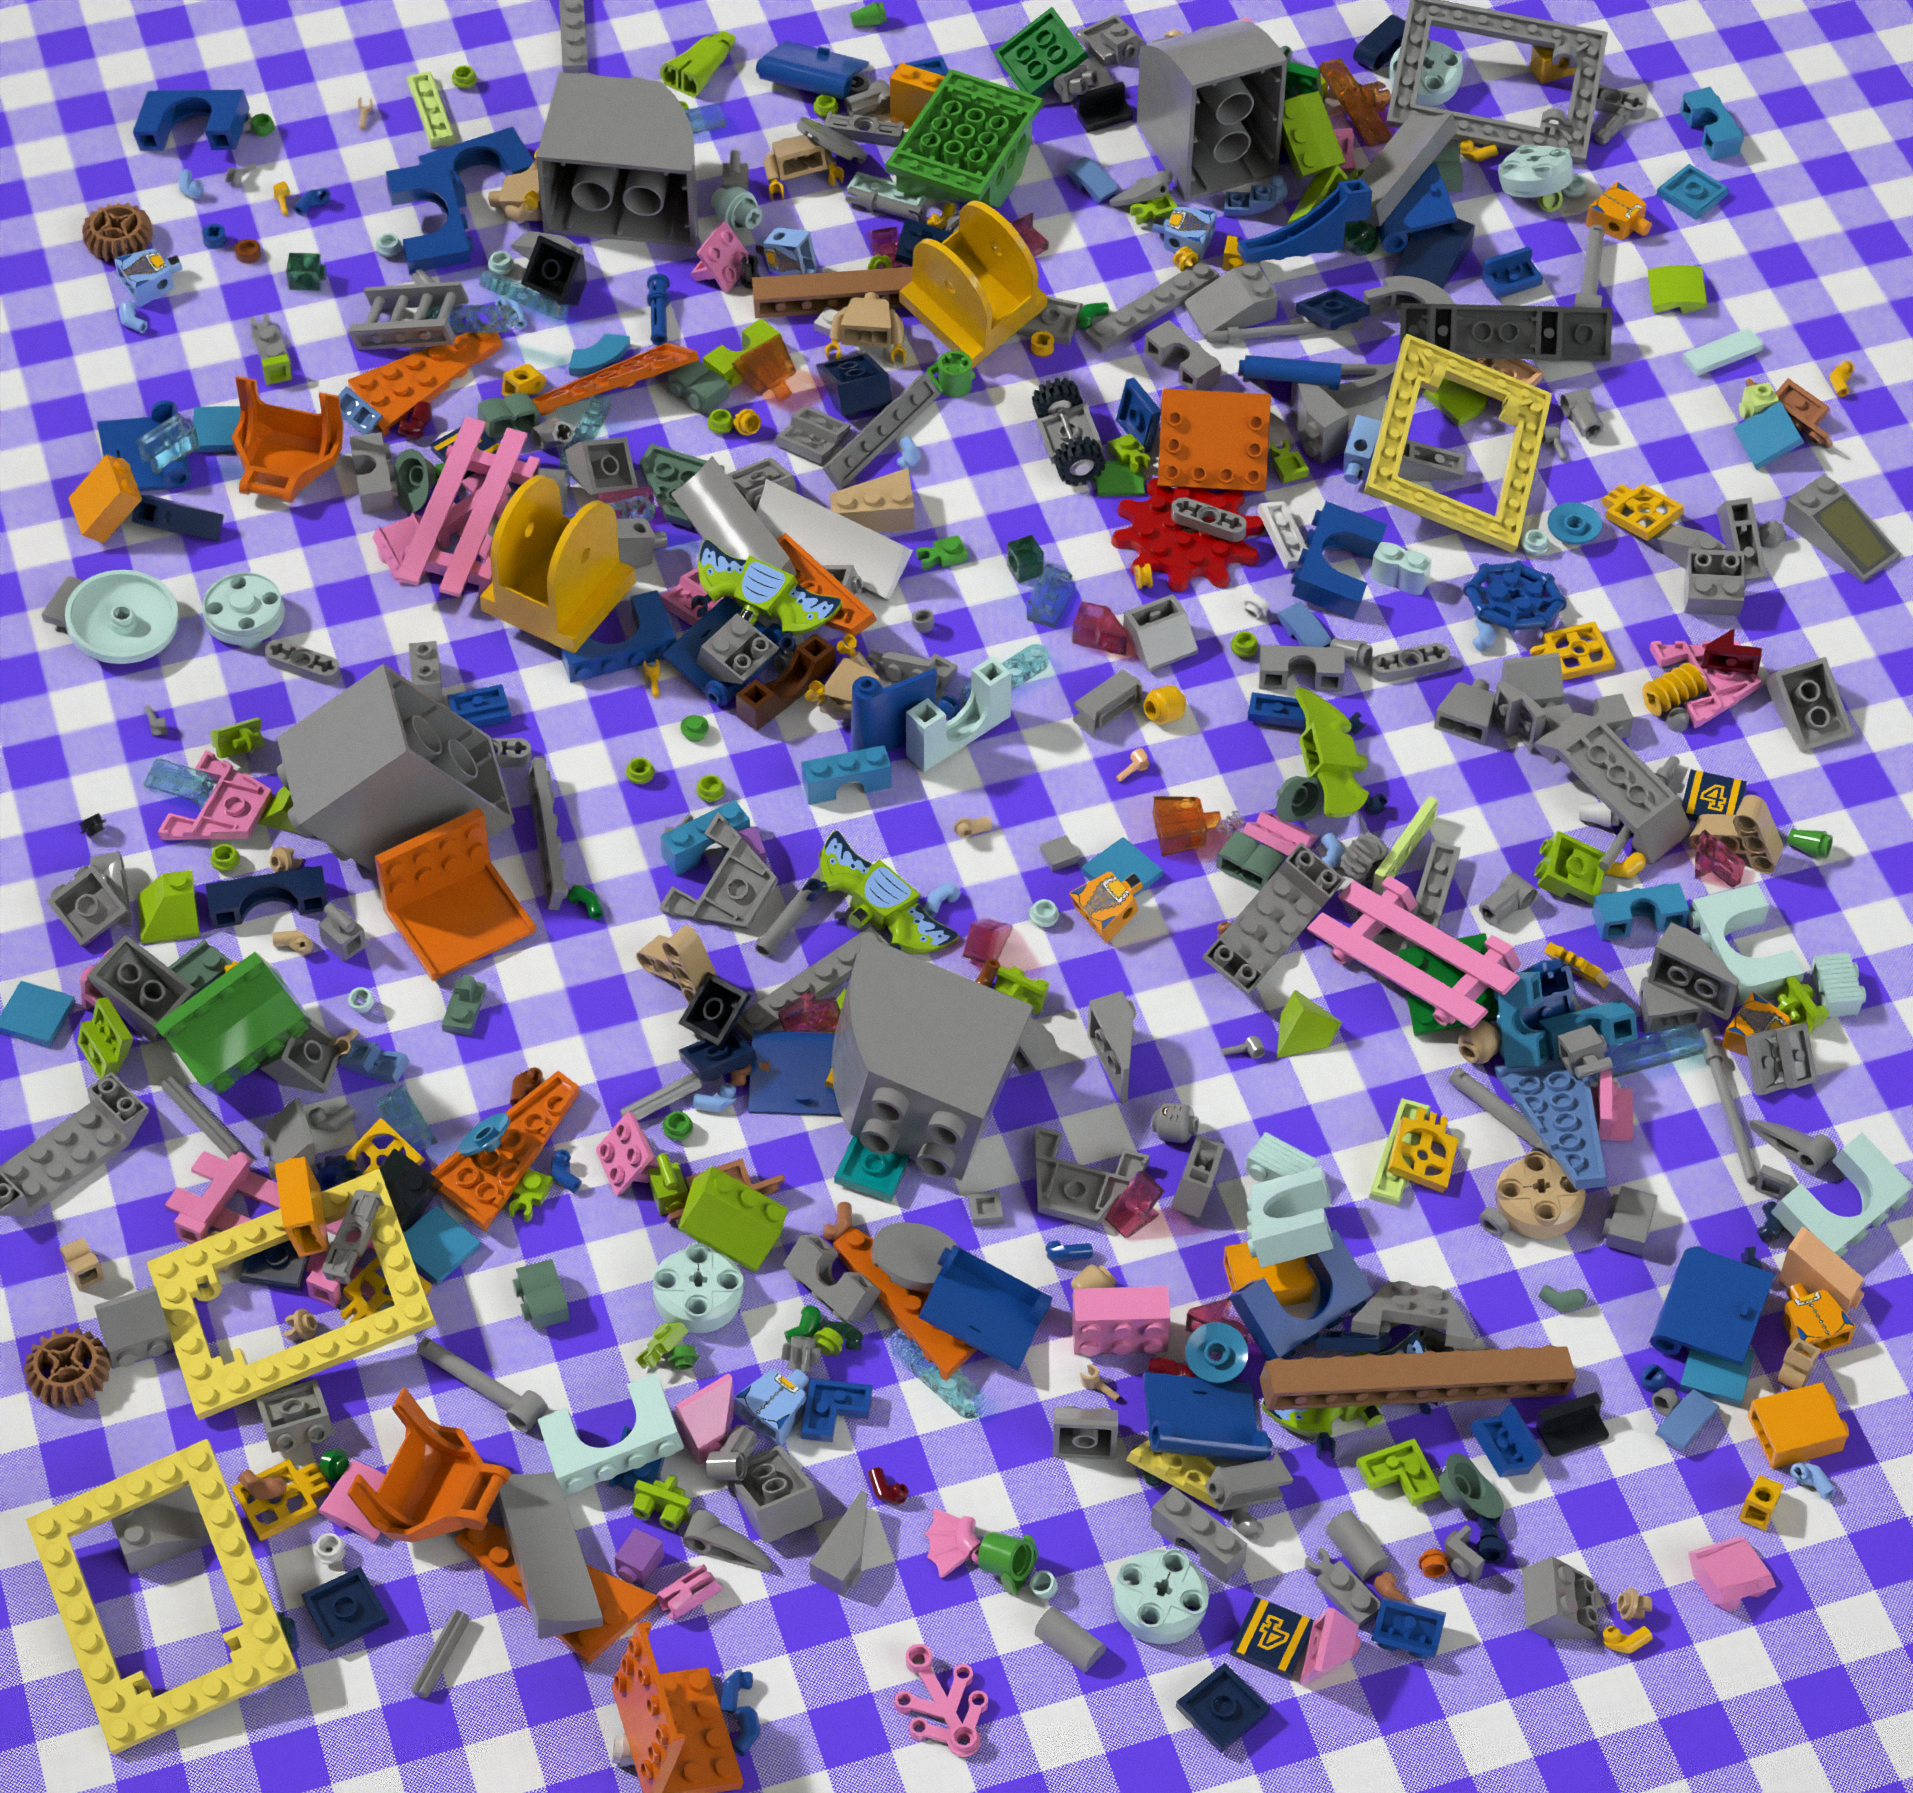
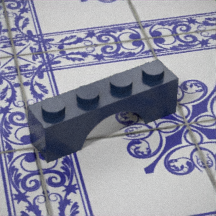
[206,866,328,929]

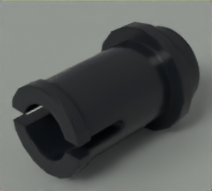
[740,255,761,289]

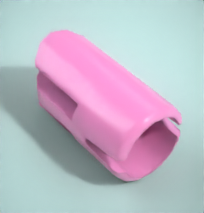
[657,1563,723,1620]

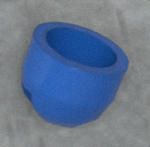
[937,695,959,720]
[1640,1364,1666,1392]

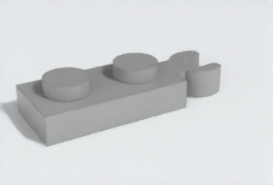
[250,313,292,367]
[866,651,940,686]
[1305,1548,1381,1629]

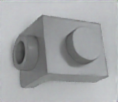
[1100,22,1139,65]
[1444,1524,1485,1584]

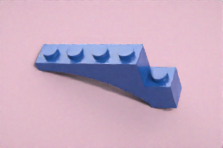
[1237,179,1372,263]

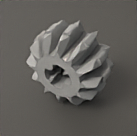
[1340,832,1389,883]

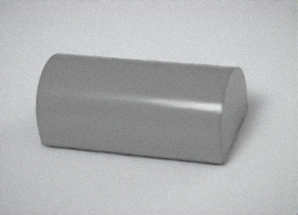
[1326,1510,1390,1581]
[1035,1606,1106,1673]

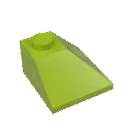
[138,870,200,944]

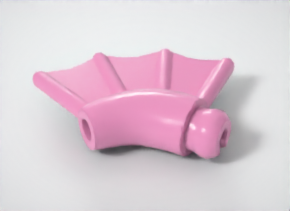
[925,1509,982,1578]

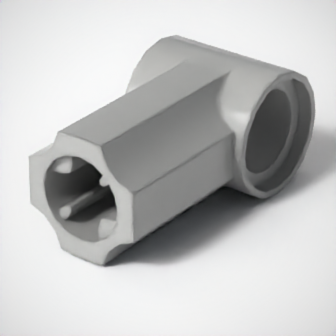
[844,80,890,117]
[1560,388,1604,440]
[531,417,575,450]
[1479,872,1538,925]
[706,1425,758,1481]

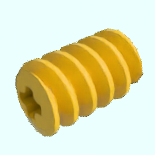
[1642,663,1707,716]

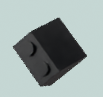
[521,235,587,305]
[379,1148,444,1232]

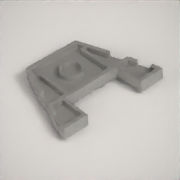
[659,812,778,929]
[1035,1126,1150,1228]
[1351,1281,1475,1350]

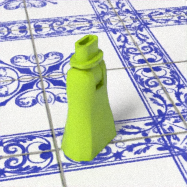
[660,30,736,98]

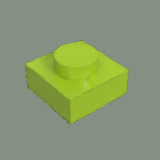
[261,354,292,385]

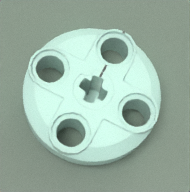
[1389,39,1463,106]
[1498,145,1574,198]
[203,572,285,649]
[653,1242,744,1333]
[1113,1549,1209,1644]

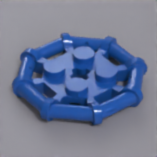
[1463,560,1567,633]

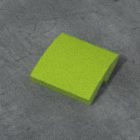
[1647,265,1708,314]
[77,997,133,1080]

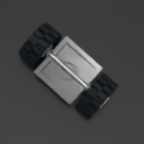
[1032,378,1106,486]

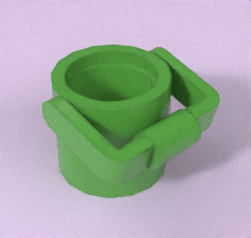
[926,351,976,397]
[978,1532,1039,1595]

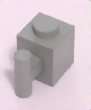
[722,150,749,192]
[318,903,367,962]
[1558,1025,1613,1079]

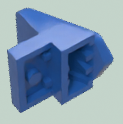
[1521,959,1576,1030]

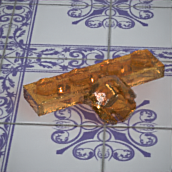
[1318,58,1392,147]

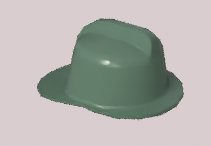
[394,449,436,513]
[1276,776,1324,822]
[1436,1453,1504,1519]

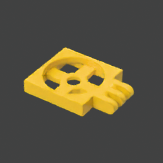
[1601,484,1684,541]
[1529,621,1616,681]
[1544,942,1610,989]
[1387,1107,1459,1193]
[339,1118,425,1178]
[340,1256,432,1324]
[231,1459,331,1542]

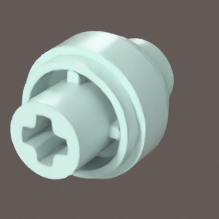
[711,187,762,230]

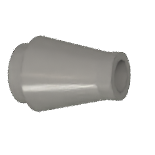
[1330,638,1373,668]

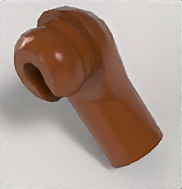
[975,958,1000,987]
[510,1067,543,1106]

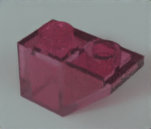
[1072,601,1128,656]

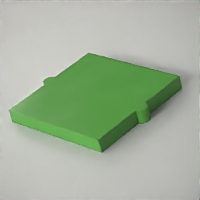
[1094,460,1146,497]

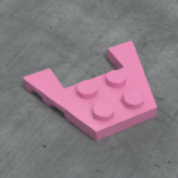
[1649,641,1762,728]
[158,750,273,840]

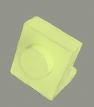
[1739,383,1779,420]

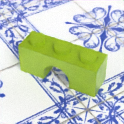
[702,318,783,390]

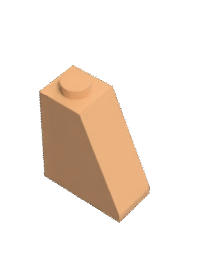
[1778,1227,1865,1314]

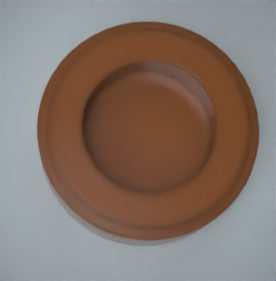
[235,239,262,264]

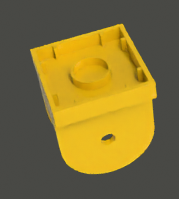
[899,201,1048,369]
[480,475,636,654]

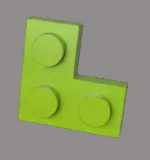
[1356,1438,1441,1507]

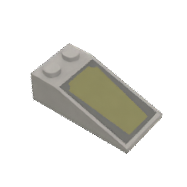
[1782,474,1901,583]

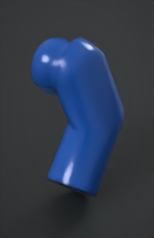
[293,188,330,216]
[550,1149,582,1193]
[1045,1241,1093,1263]
[720,1669,753,1713]
[732,1706,761,1756]

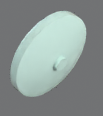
[65,570,178,664]

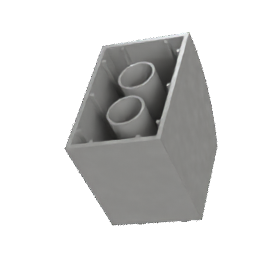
[1137,20,1288,201]
[536,72,699,247]
[277,664,515,872]
[831,936,1033,1181]

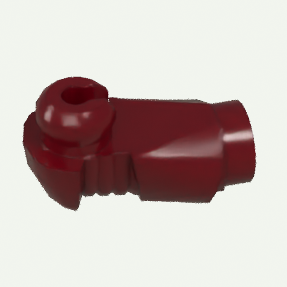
[398,401,432,440]
[1148,1356,1198,1378]

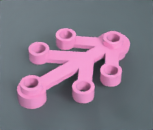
[894,1644,988,1757]

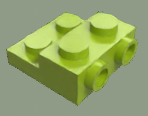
[1534,831,1605,904]

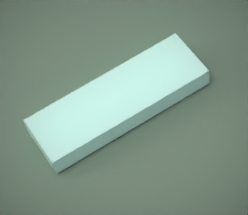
[847,171,927,214]
[1682,328,1764,377]

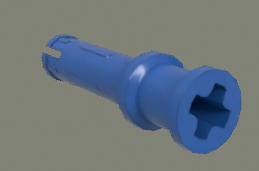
[647,273,670,345]

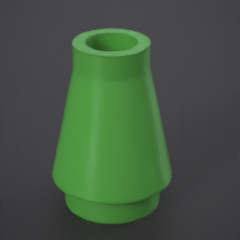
[850,1,887,27]
[1787,828,1833,859]

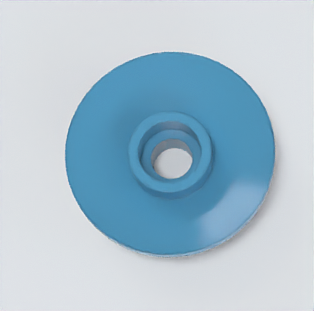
[1547,502,1602,545]
[458,1113,510,1156]
[1185,1322,1248,1384]

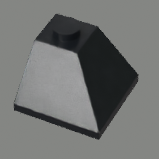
[678,972,751,1048]

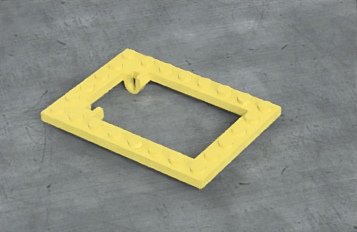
[1364,333,1552,553]
[147,1169,437,1421]
[26,1439,299,1755]

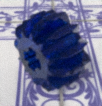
[313,1155,363,1192]

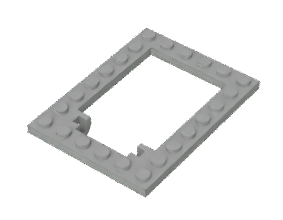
[1385,0,1608,164]

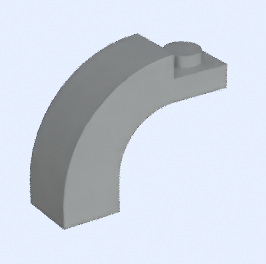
[1363,276,1455,316]

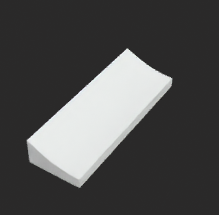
[756,479,913,600]

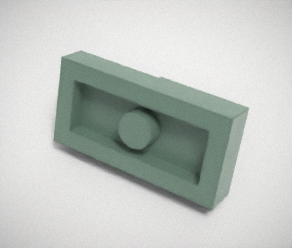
[442,974,487,1036]

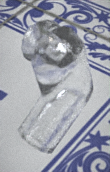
[1216,811,1246,838]

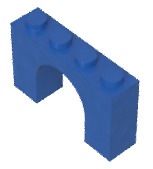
[133,89,250,151]
[418,126,534,213]
[386,160,474,274]
[1290,501,1387,619]
[557,590,676,683]
[1228,1229,1374,1361]

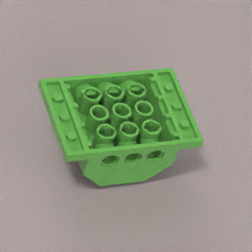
[885,69,1043,208]
[154,952,312,1095]

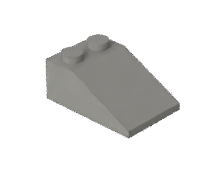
[1183,262,1278,339]
[1290,382,1349,465]
[1765,657,1854,752]
[1648,922,1739,1021]
[87,934,196,1043]
[1087,991,1137,1104]
[728,1444,824,1544]
[109,1485,212,1574]

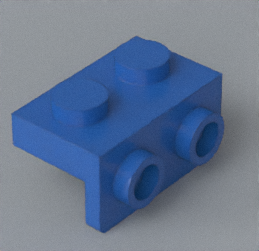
[1482,246,1543,299]
[1470,1405,1543,1478]
[1371,1596,1446,1659]

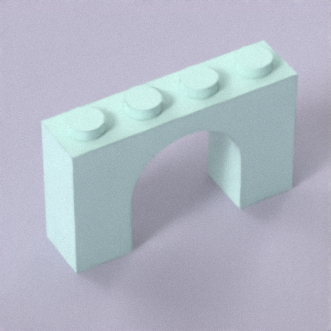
[906,656,1012,772]
[1688,883,1805,1007]
[1771,1132,1913,1258]
[1247,1166,1333,1268]
[537,1373,685,1495]

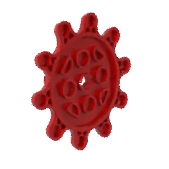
[1111,478,1265,592]

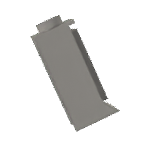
[1073,669,1142,739]
[1205,1452,1294,1512]

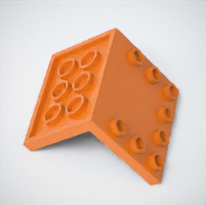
[1157,388,1271,492]
[375,808,536,982]
[611,1621,744,1793]

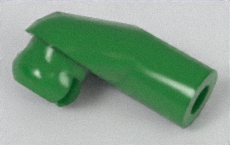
[1077,302,1109,329]
[567,884,604,920]
[784,1305,822,1343]

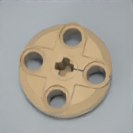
[1495,1151,1586,1239]

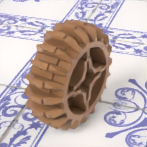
[82,201,153,262]
[24,1327,111,1409]

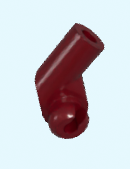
[868,1467,909,1505]

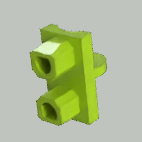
[210,717,265,759]
[993,966,1049,1015]
[1776,976,1829,1035]
[632,1475,692,1531]

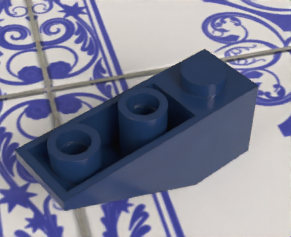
[131,495,224,541]

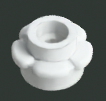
[1243,594,1270,619]
[313,1533,345,1564]

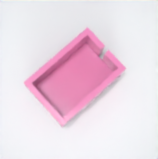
[1072,1286,1170,1356]

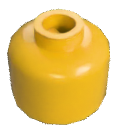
[1143,685,1186,725]

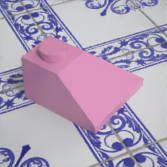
[676,1373,734,1465]
[1299,1607,1361,1686]

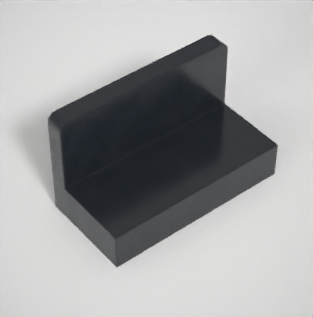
[1076,82,1133,133]
[1536,1391,1609,1457]

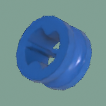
[202,224,227,249]

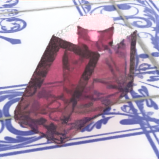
[962,917,1013,968]

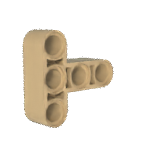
[1688,795,1784,874]
[636,925,718,1004]

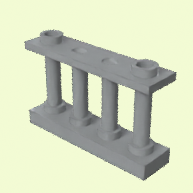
[348,281,469,350]

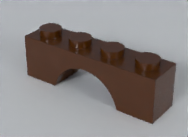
[736,633,836,731]

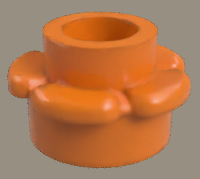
[1418,1549,1450,1578]

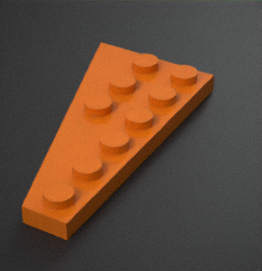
[348,323,503,437]
[531,343,699,415]
[455,1521,659,1665]

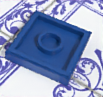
[1116,377,1161,453]

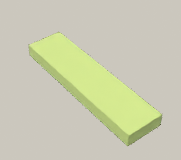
[407,71,455,148]
[1372,796,1438,895]
[1369,1098,1430,1207]

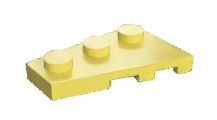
[1126,1439,1217,1509]

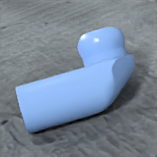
[179,169,204,199]
[1269,174,1288,205]
[495,297,527,329]
[119,301,148,333]
[897,436,921,470]
[1472,618,1497,651]
[1321,833,1345,869]
[923,882,961,918]
[693,1083,737,1112]
[1790,1463,1836,1500]

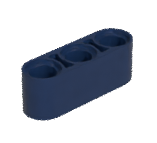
[1353,14,1406,71]

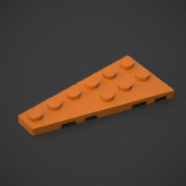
[776,533,877,636]
[429,1070,580,1232]
[833,1226,978,1381]

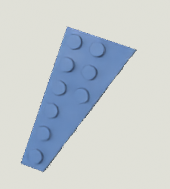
[1495,1059,1607,1190]

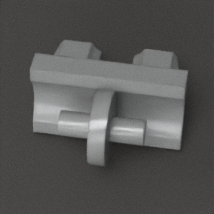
[1054,65,1099,103]

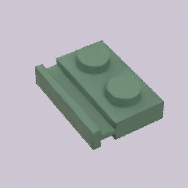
[169,939,231,997]

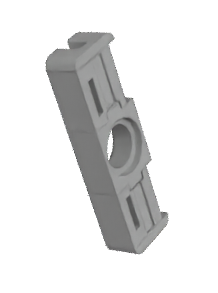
[824,111,904,146]
[322,1189,384,1284]

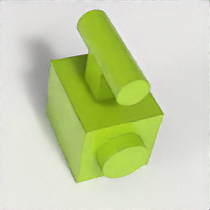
[648,1153,688,1216]

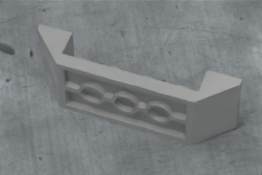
[1533,713,1693,865]
[1202,843,1346,996]
[0,1072,149,1216]

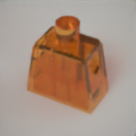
[732,333,796,402]
[1152,796,1221,857]

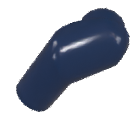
[1757,1201,1785,1243]

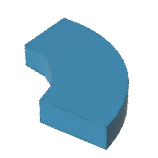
[568,333,630,375]

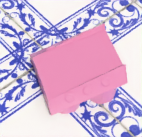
[372,512,441,585]
[1688,1536,1776,1611]

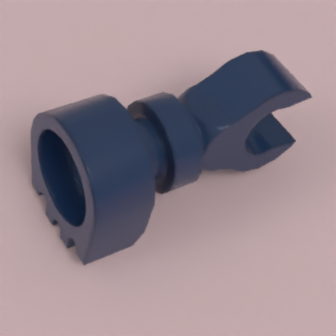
[1477,1514,1507,1563]

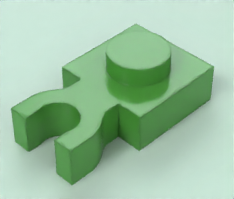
[916,535,968,571]

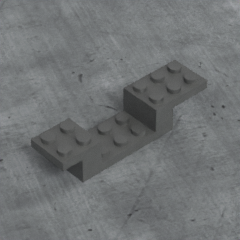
[1399,303,1613,361]

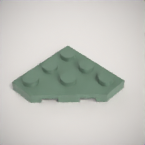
[640,443,725,529]

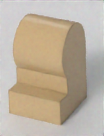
[59,1237,104,1290]
[1777,1337,1822,1389]

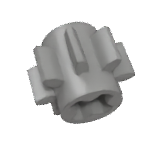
[781,1336,821,1371]

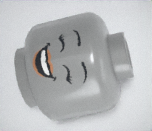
[1152,1102,1199,1143]

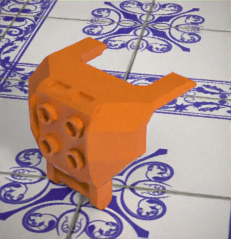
[232,376,344,504]
[347,1387,511,1543]

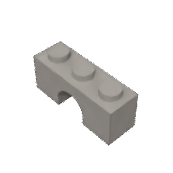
[1144,320,1221,391]
[349,432,398,514]
[1259,645,1345,692]
[1542,693,1634,739]
[783,1234,881,1322]
[1151,1487,1248,1584]

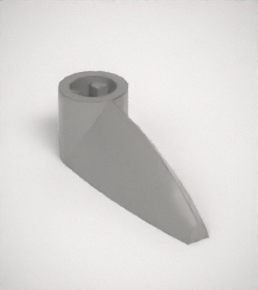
[90,851,132,926]
[1749,1119,1837,1174]
[683,1510,772,1572]

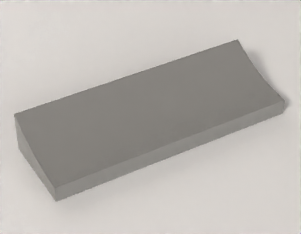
[1358,112,1457,226]
[671,456,797,576]
[496,1472,603,1639]

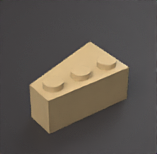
[830,468,914,532]

